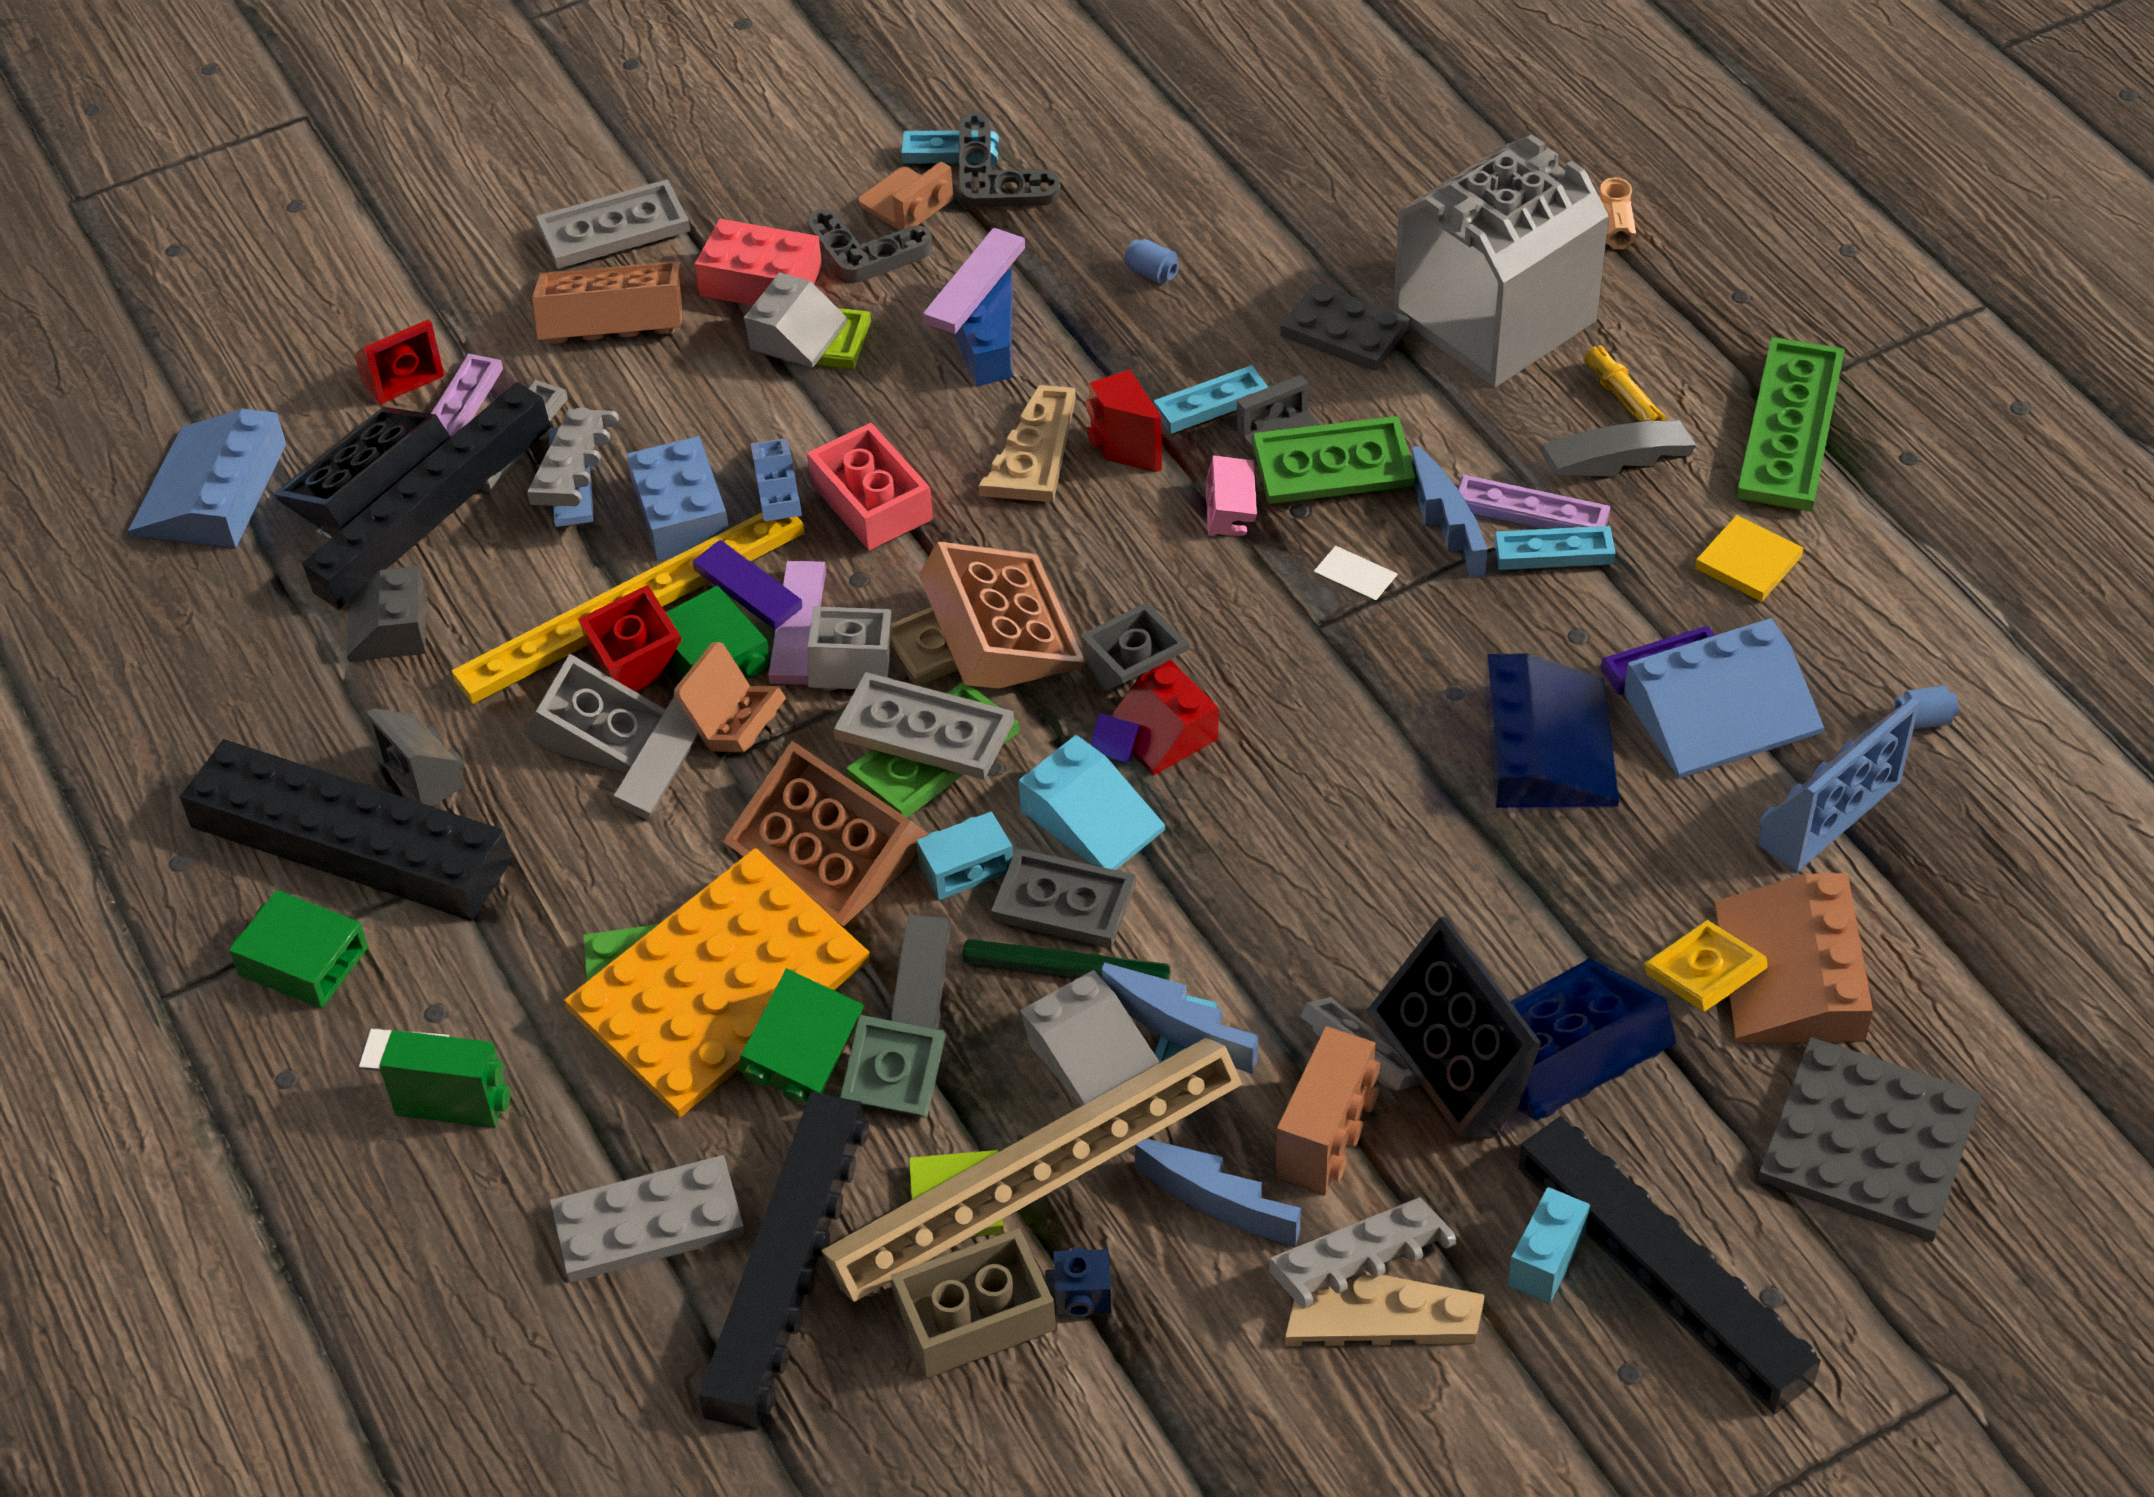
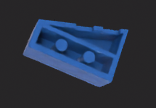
[943,269,1013,387]

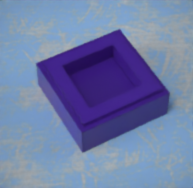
[1090,713,1140,763]

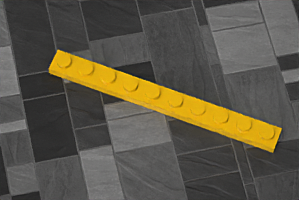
[451,512,805,704]

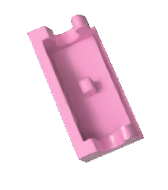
[1205,456,1257,536]

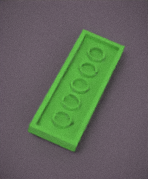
[1736,337,1845,512]

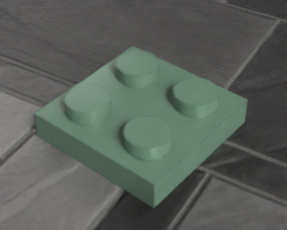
[840,1015,946,1119]

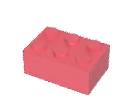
[695,219,822,306]
[807,423,933,551]

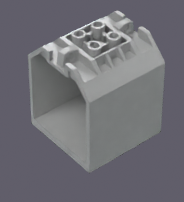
[1393,134,1609,388]

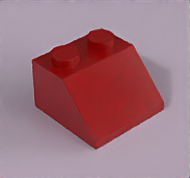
[354,319,445,405]
[1086,369,1162,472]
[578,585,682,692]
[1111,660,1219,775]

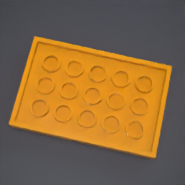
[564,848,870,1119]

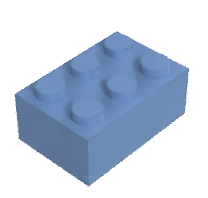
[627,436,729,561]

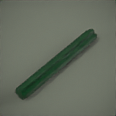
[962,939,1171,980]

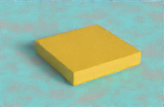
[1695,515,1803,602]
[1644,920,1768,1012]

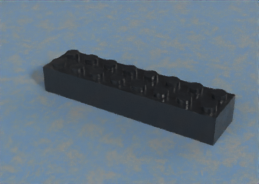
[179,739,512,921]

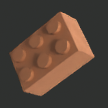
[1276,1026,1380,1196]

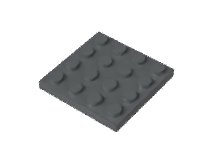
[1757,1037,1983,1242]

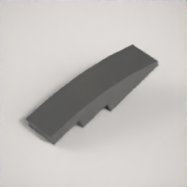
[1539,421,1696,477]
[891,915,951,1030]

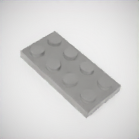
[536,179,690,269]
[834,672,1014,780]
[550,1155,745,1283]

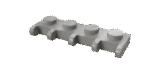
[527,408,619,507]
[1269,1197,1456,1308]

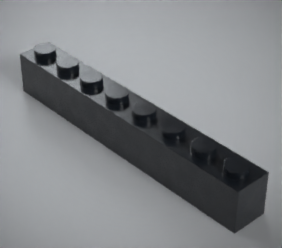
[302,382,551,610]
[698,1092,869,1430]
[1518,1116,1821,1415]

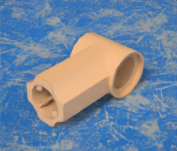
[1599,177,1636,249]

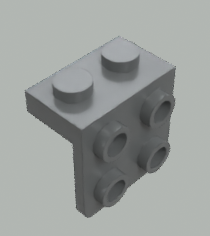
[1237,374,1320,454]

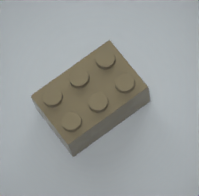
[891,1228,1056,1378]

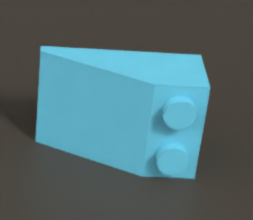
[1019,735,1165,870]

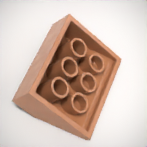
[532,261,682,344]
[919,541,1086,689]
[722,741,929,926]
[1714,873,1873,1043]

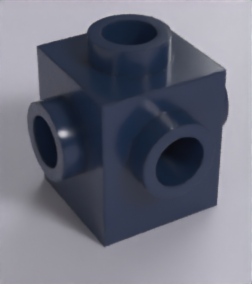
[1045,1248,1112,1318]

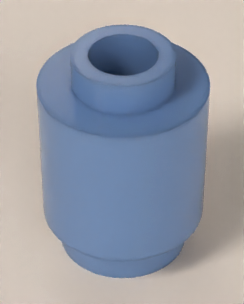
[1124,239,1179,285]
[1894,685,1959,730]

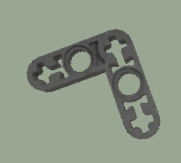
[959,111,1060,207]
[807,209,933,283]

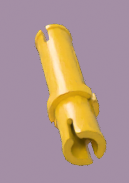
[1584,345,1666,422]

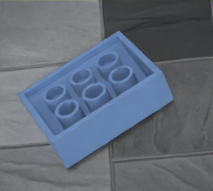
[128,409,286,548]
[1624,618,1824,779]
[1758,698,1920,872]

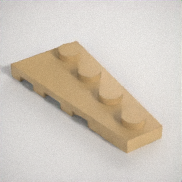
[979,385,1076,502]
[1285,1271,1485,1347]

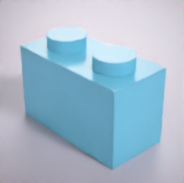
[916,811,1013,900]
[1508,1187,1590,1303]

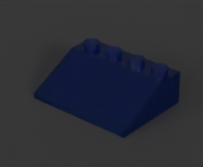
[1484,653,1619,808]
[1510,958,1677,1121]

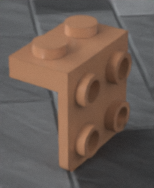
[858,162,953,230]
[674,642,786,752]

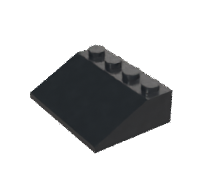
[274,407,451,537]
[1367,916,1541,1138]

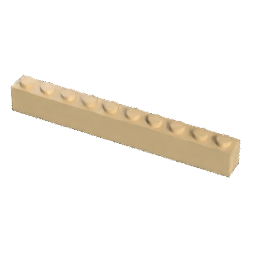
[821,1038,1242,1302]

